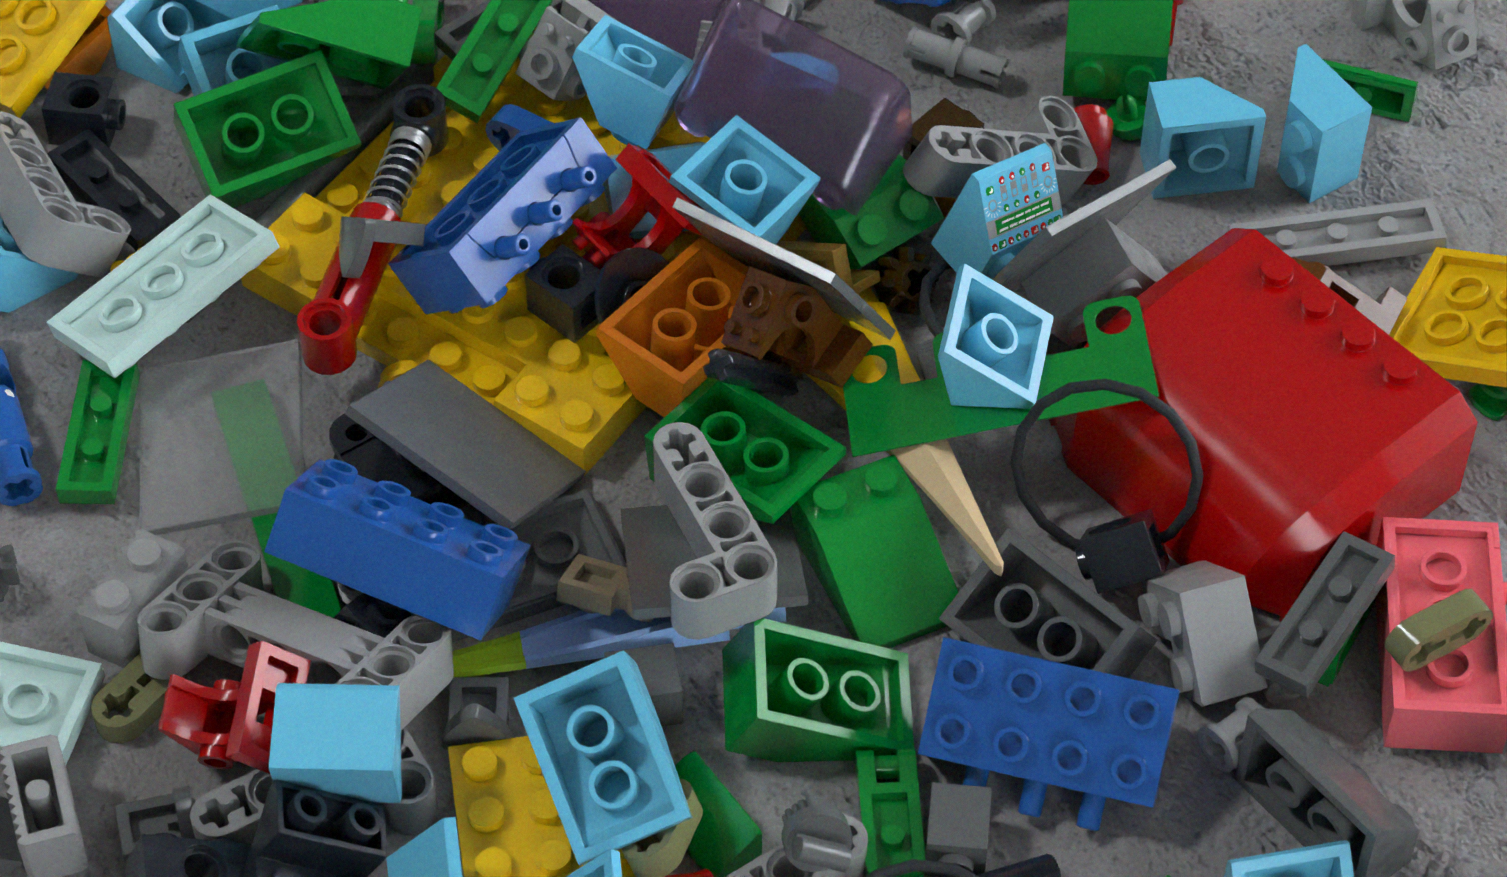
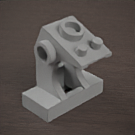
[516,0,619,101]
[1350,0,1479,70]

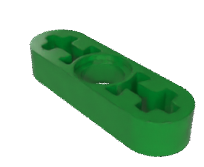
[410,0,445,64]

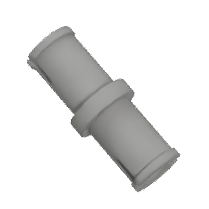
[903,26,1009,89]

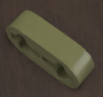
[1385,589,1493,672]
[91,653,188,744]
[621,779,703,877]

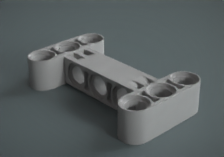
[137,541,454,731]

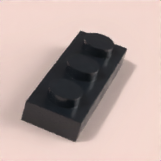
[47,129,181,251]

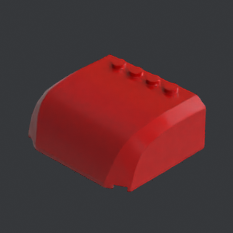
[1049,228,1478,623]

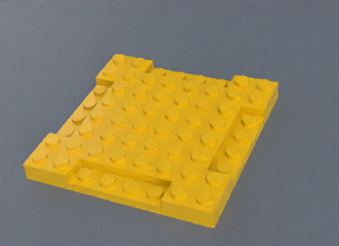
[241,34,807,476]

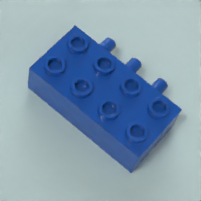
[388,117,617,314]
[264,459,531,641]
[918,637,1180,831]

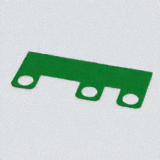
[843,296,1159,457]

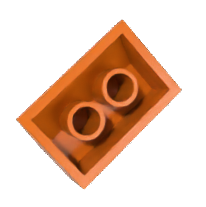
[596,236,751,418]

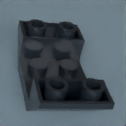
[244,780,388,877]

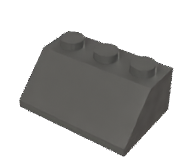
[939,527,1158,678]
[1235,708,1420,877]

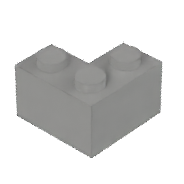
[1021,218,1166,349]
[1138,560,1268,706]

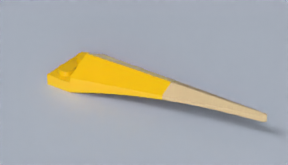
[797,287,1004,576]

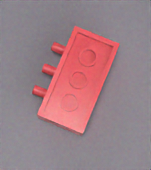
[1375,517,1507,754]

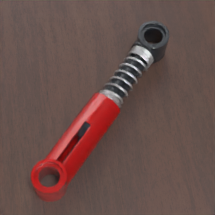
[297,84,449,375]

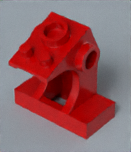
[572,143,706,270]
[158,640,311,774]

